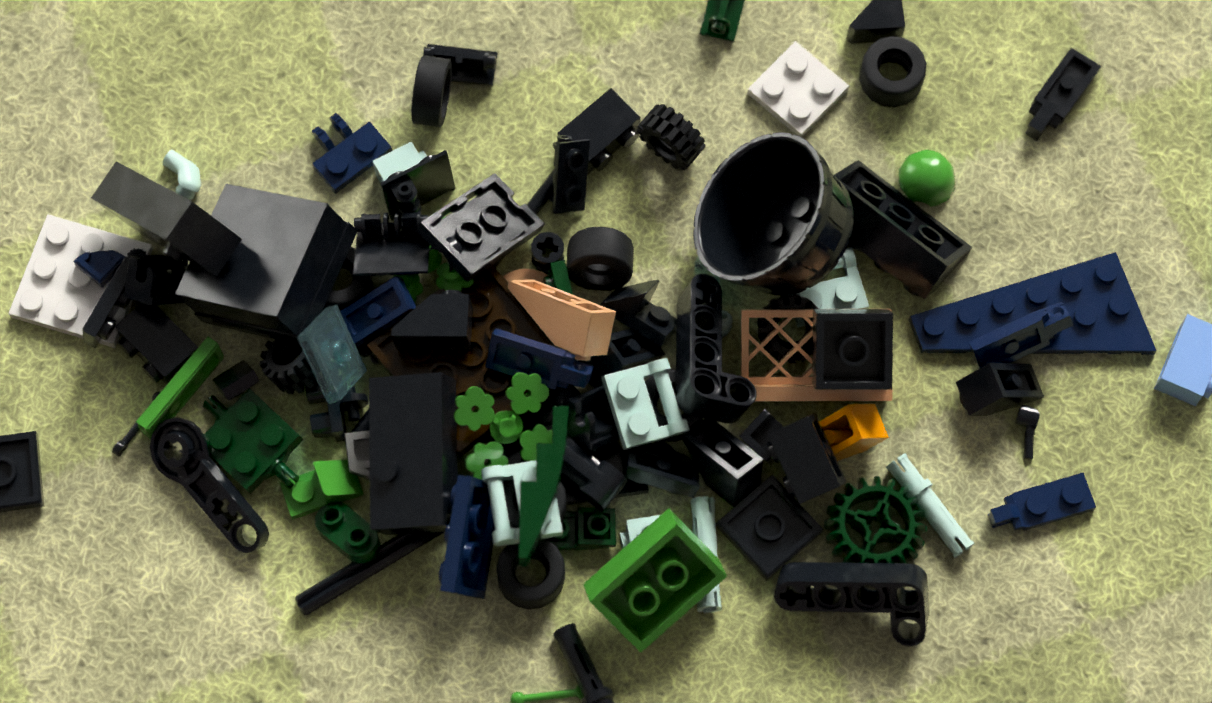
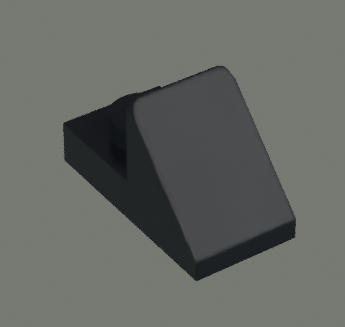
[600,280,677,347]

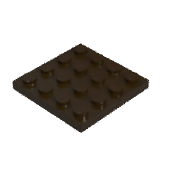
[367,265,577,457]

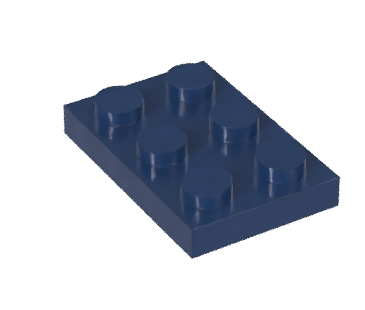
[439,475,495,599]

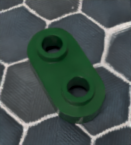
[315,502,381,563]

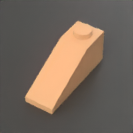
[507,279,616,361]

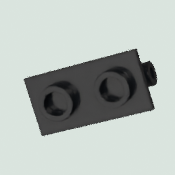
[423,44,498,86]
[549,135,590,214]

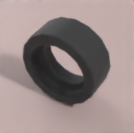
[411,55,452,127]

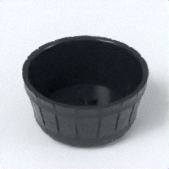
[693,132,854,295]

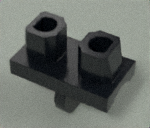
[305,367,369,442]

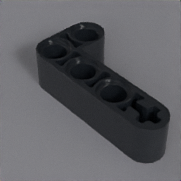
[676,274,757,424]
[774,562,930,647]

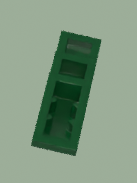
[519,406,569,567]

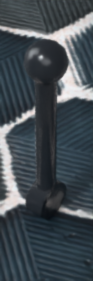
[112,391,161,456]

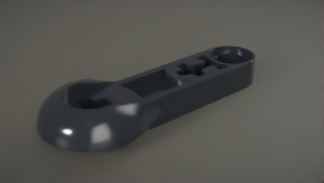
[150,418,269,553]

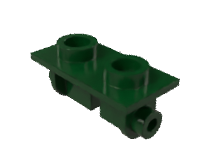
[700,0,745,42]

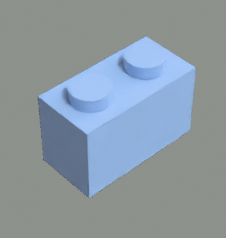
[1154,314,1212,406]

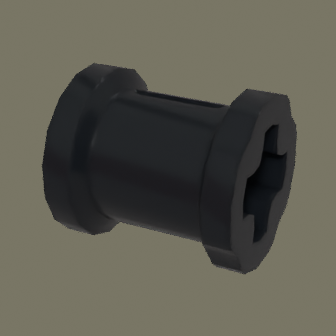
[531,232,564,274]

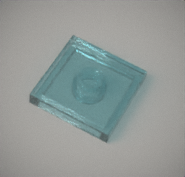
[298,305,367,404]

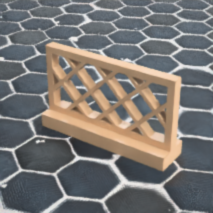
[741,309,893,401]

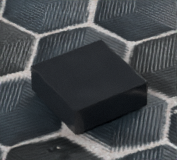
[212,359,260,400]

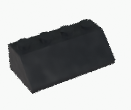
[834,160,972,299]

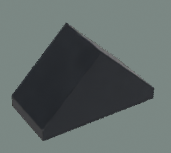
[846,0,905,44]

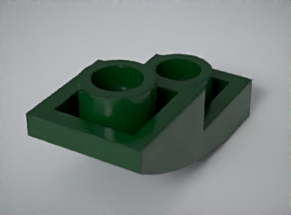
[545,507,616,550]

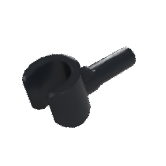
[1015,405,1040,459]

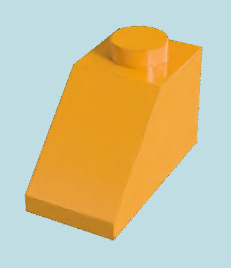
[819,404,889,461]

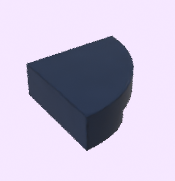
[73,250,125,288]

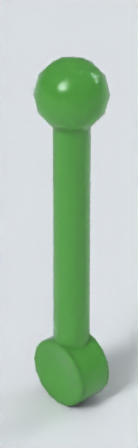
[510,686,583,703]

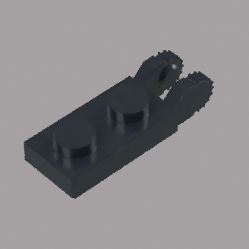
[82,248,147,348]

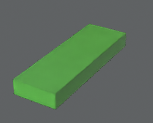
[136,336,224,439]

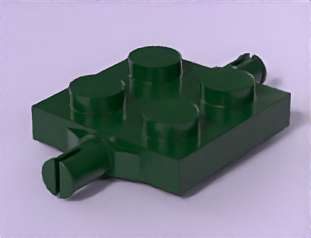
[203,388,304,494]

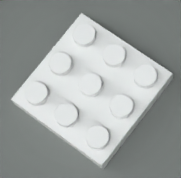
[8,214,153,348]

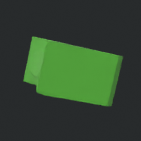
[279,460,364,520]

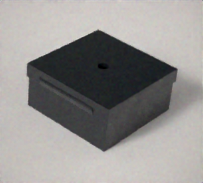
[175,184,358,346]

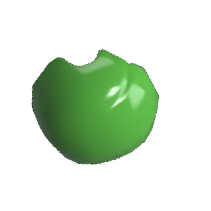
[899,150,955,207]

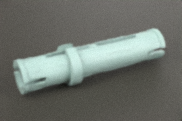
[886,453,975,558]
[690,496,722,613]

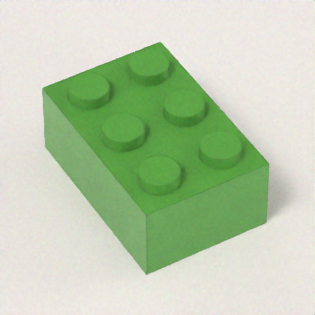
[583,508,727,653]

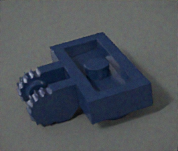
[312,113,392,194]

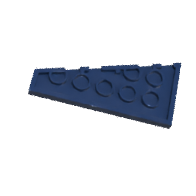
[909,252,1157,355]

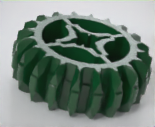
[823,476,927,564]

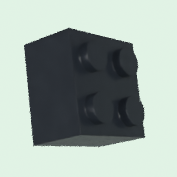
[812,309,893,389]

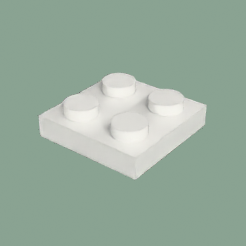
[747,41,849,137]

